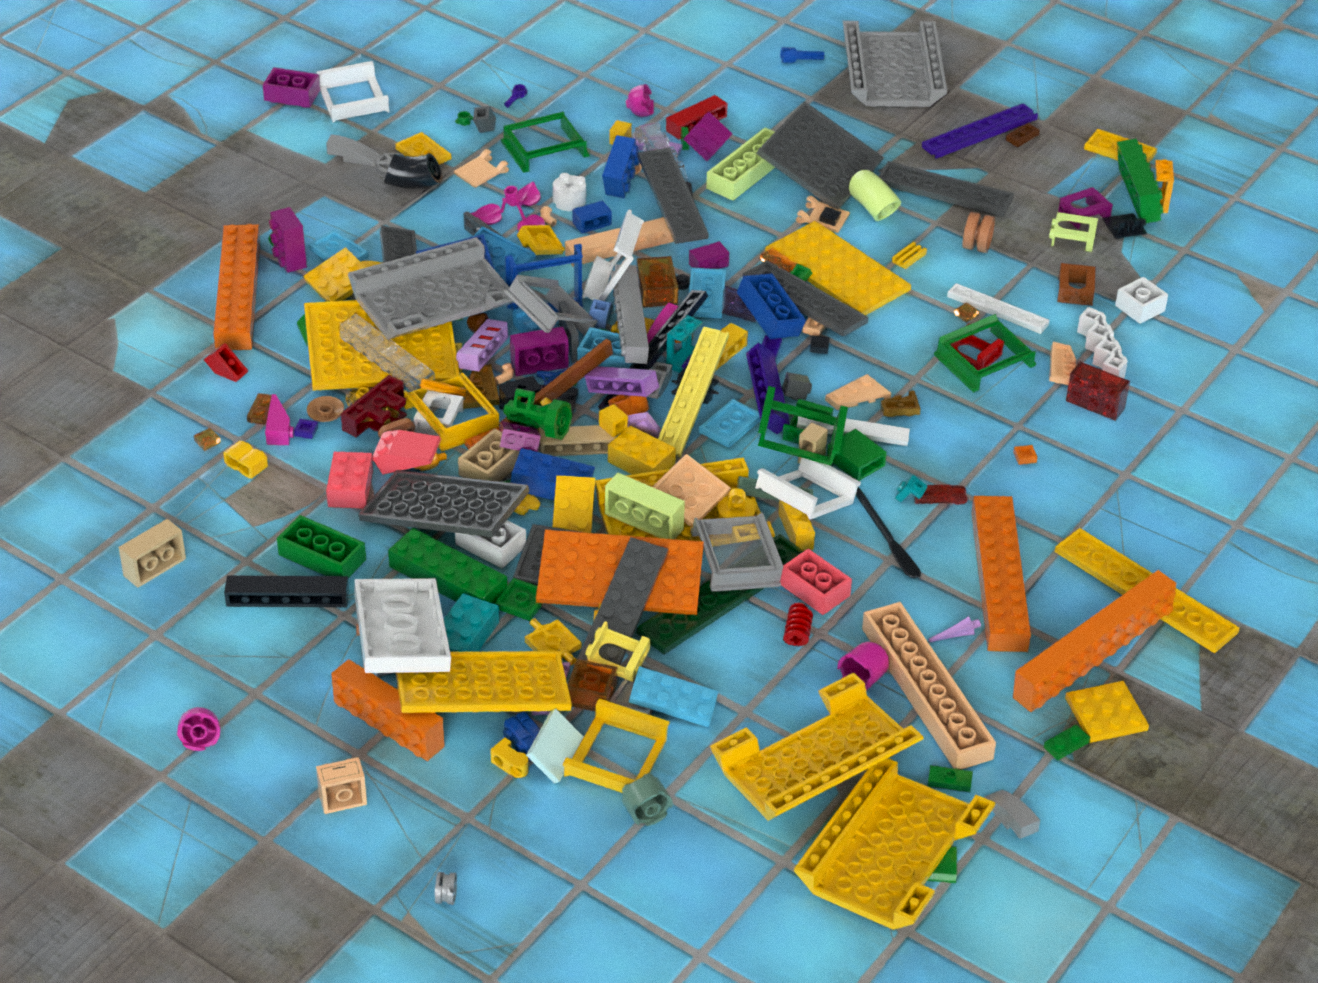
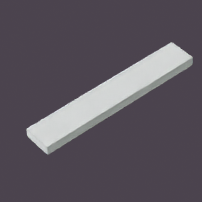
[947,283,1050,334]
[797,416,910,446]

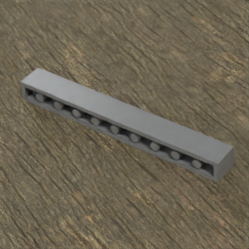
[611,264,649,364]

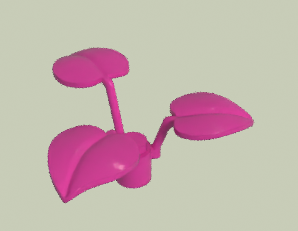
[471,181,545,231]

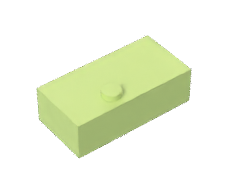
[605,472,685,539]

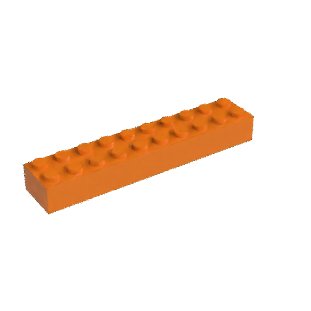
[213,224,260,350]
[971,496,1031,652]
[1013,570,1176,712]

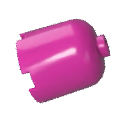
[837,641,889,691]

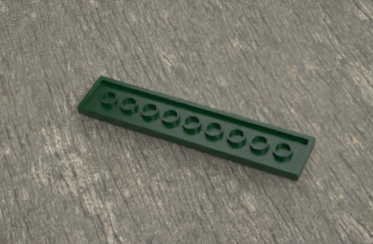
[636,534,804,655]

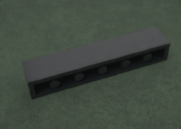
[224,575,349,608]

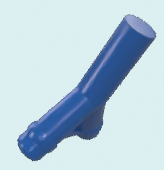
[536,368,568,385]

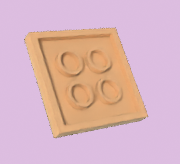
[653,454,731,528]

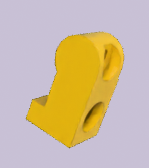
[490,737,529,778]

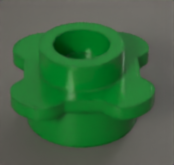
[455,111,473,126]

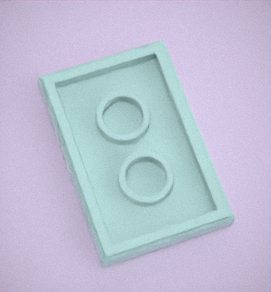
[526,709,583,784]

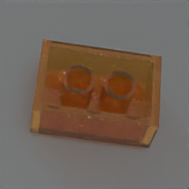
[637,256,678,307]

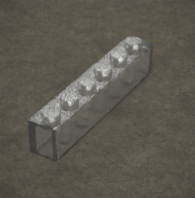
[340,314,435,391]

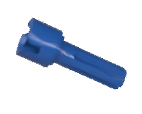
[780,47,824,63]

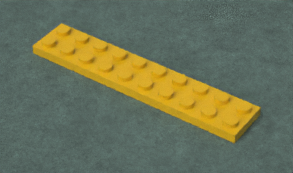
[1055,528,1240,654]

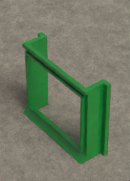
[501,111,590,173]
[934,314,1036,393]
[758,386,848,465]

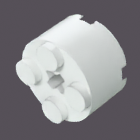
[553,173,586,211]

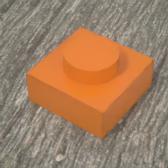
[1013,445,1038,465]

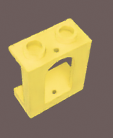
[585,621,650,682]

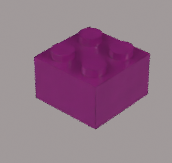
[683,111,732,161]

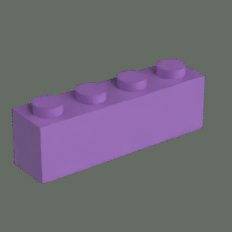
[585,366,659,397]

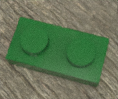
[1044,725,1090,761]

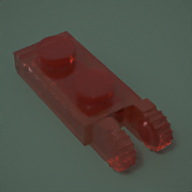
[913,485,968,505]

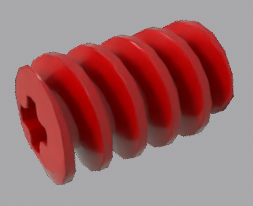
[783,602,813,646]

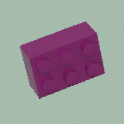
[263,67,320,108]
[269,207,307,273]
[510,327,569,377]

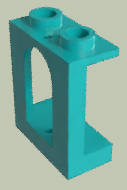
[666,315,703,373]

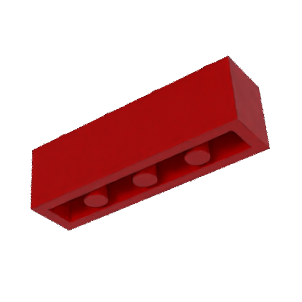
[666,95,728,140]

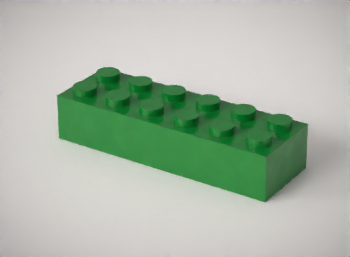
[1117,138,1163,223]
[388,528,507,604]

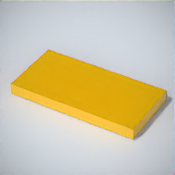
[1084,129,1157,162]

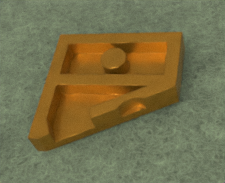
[881,391,921,417]

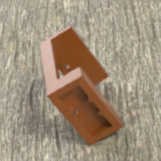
[1057,263,1096,306]

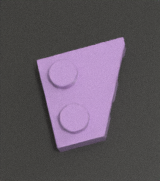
[628,412,662,439]

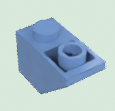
[589,299,613,329]

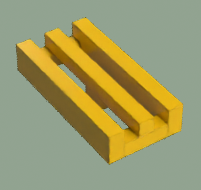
[892,242,927,269]

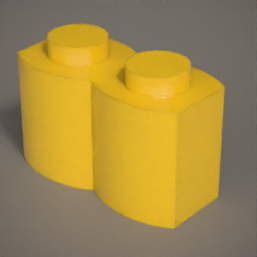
[223,440,268,479]

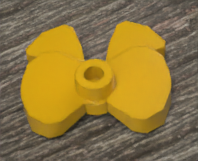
[514,494,541,515]

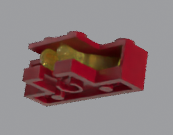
[341,375,407,438]

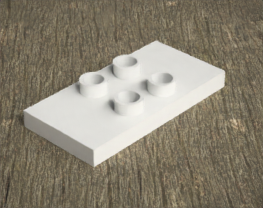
[354,578,451,673]

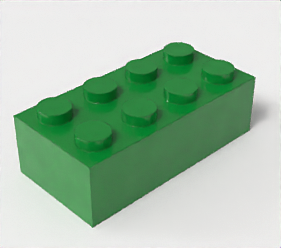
[277,515,366,578]

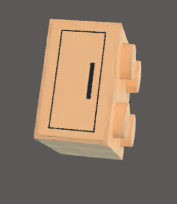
[316,757,367,814]

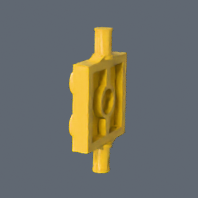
[525,618,582,666]

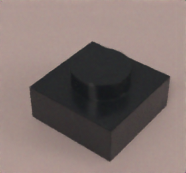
[819,207,841,226]
[810,335,830,354]

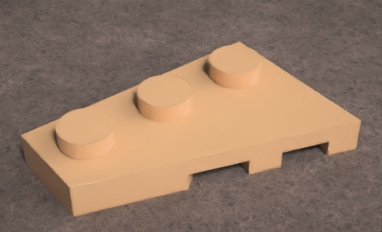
[1049,342,1086,389]
[825,374,891,410]

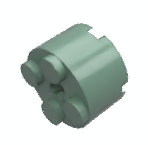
[622,773,673,826]

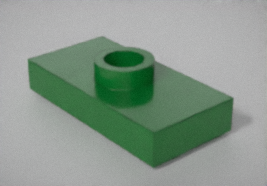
[928,765,973,792]

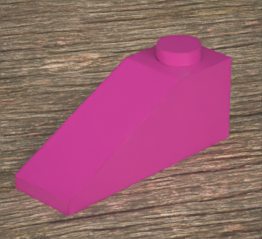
[265,394,294,445]

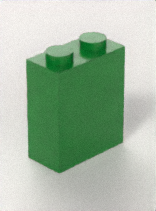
[827,429,887,481]

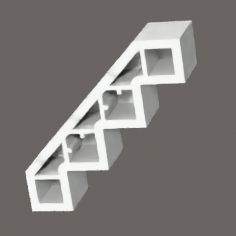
[1077,307,1128,387]

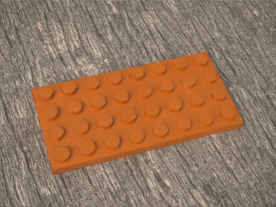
[536,530,704,615]

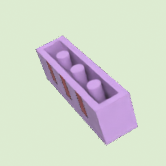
[456,319,508,372]

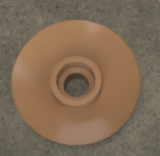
[307,396,344,422]

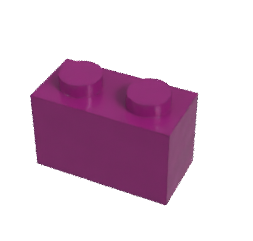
[689,241,729,269]

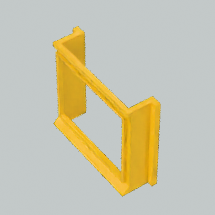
[403,372,499,452]
[563,698,670,793]

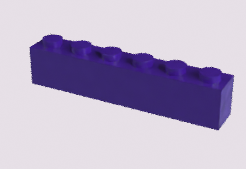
[746,342,790,434]

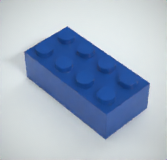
[737,274,806,339]
[510,448,595,500]

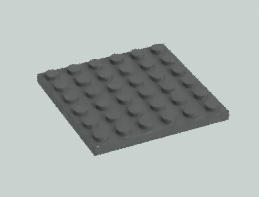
[756,101,884,210]

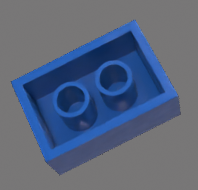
[602,135,639,198]

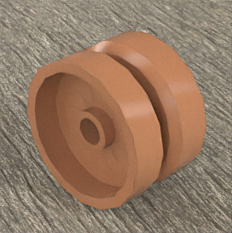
[962,212,995,253]

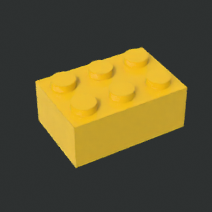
[608,425,676,474]

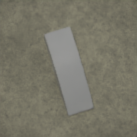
[326,134,380,166]
[647,362,672,399]
[984,790,1040,839]

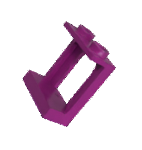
[1058,187,1113,229]
[499,421,541,452]

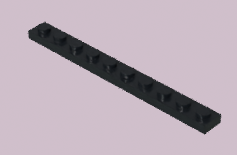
[598,290,708,411]

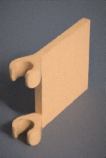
[454,149,509,188]
[796,196,850,233]

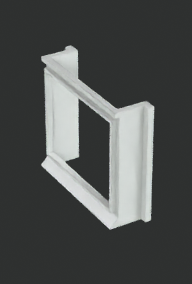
[316,61,390,122]
[582,209,644,301]
[755,458,861,520]

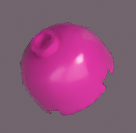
[626,84,654,117]
[177,707,220,751]

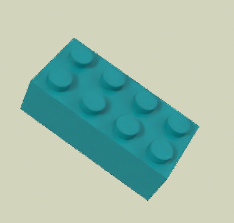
[444,593,499,652]

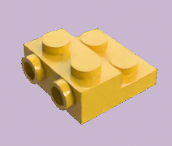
[517,225,565,255]

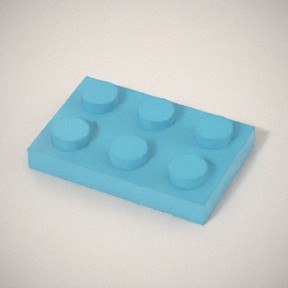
[308,229,369,262]
[699,399,761,448]

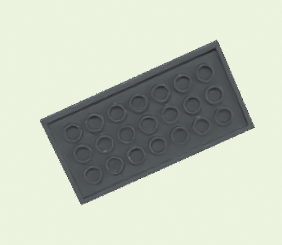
[358,470,529,537]

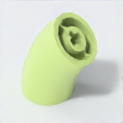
[849,170,901,221]

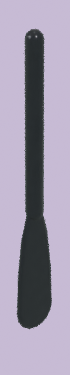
[856,487,921,578]

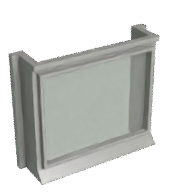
[690,512,783,592]

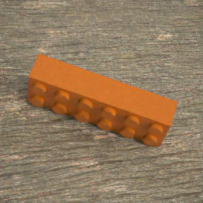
[331,659,445,761]

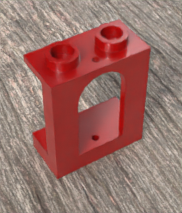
[950,323,1004,371]

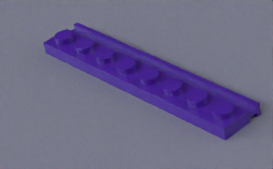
[922,103,1038,159]

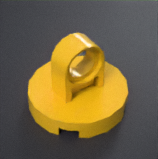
[717,488,756,518]

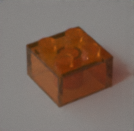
[567,659,617,712]

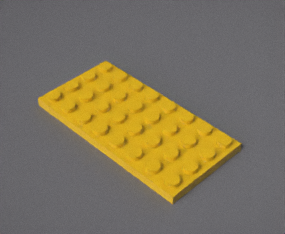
[765,221,911,315]
[396,651,572,713]

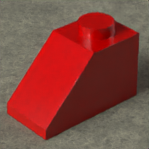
[203,343,248,382]

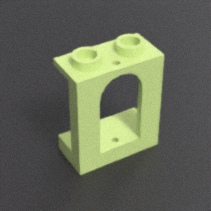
[1049,212,1098,252]

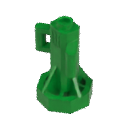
[503,388,572,440]

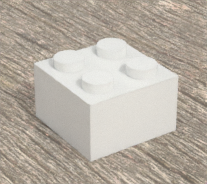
[1115,277,1168,323]

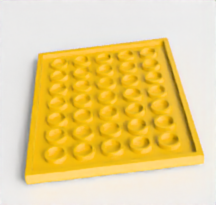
[304,300,459,391]

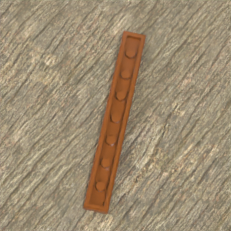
[499,338,613,426]

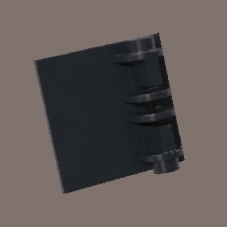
[1102,213,1147,239]

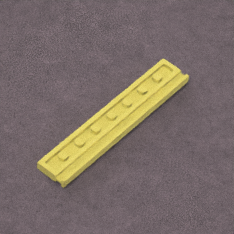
[658,326,729,458]

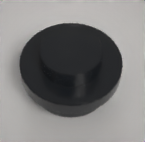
[673,274,690,290]

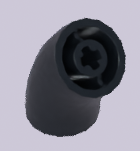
[384,153,442,188]

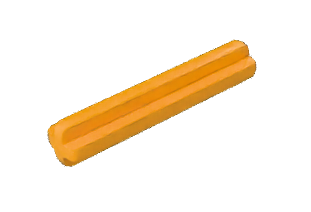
[420,378,467,398]

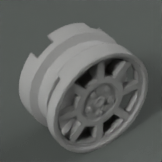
[435,872,457,905]

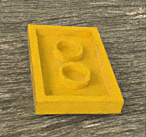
[395,132,451,165]
[552,475,595,533]

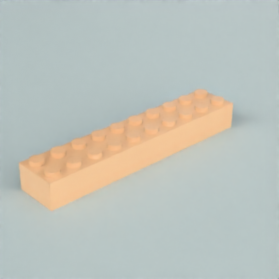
[862,602,996,770]

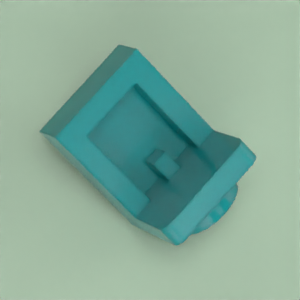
[895,475,928,502]

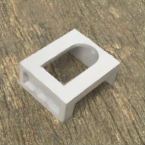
[414,390,464,436]

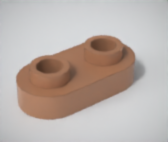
[378,418,415,438]

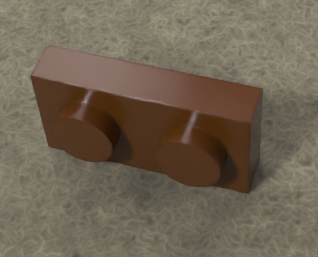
[1006,123,1040,147]

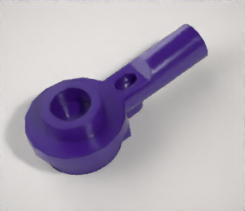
[504,84,527,108]

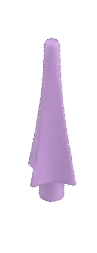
[928,616,981,642]

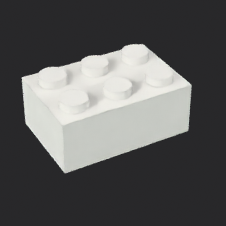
[455,520,526,569]

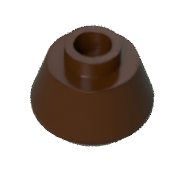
[467,313,489,333]

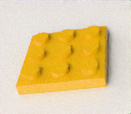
[303,247,366,302]
[1065,681,1149,743]

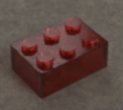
[1066,361,1130,421]

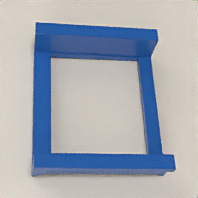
[505,244,583,313]

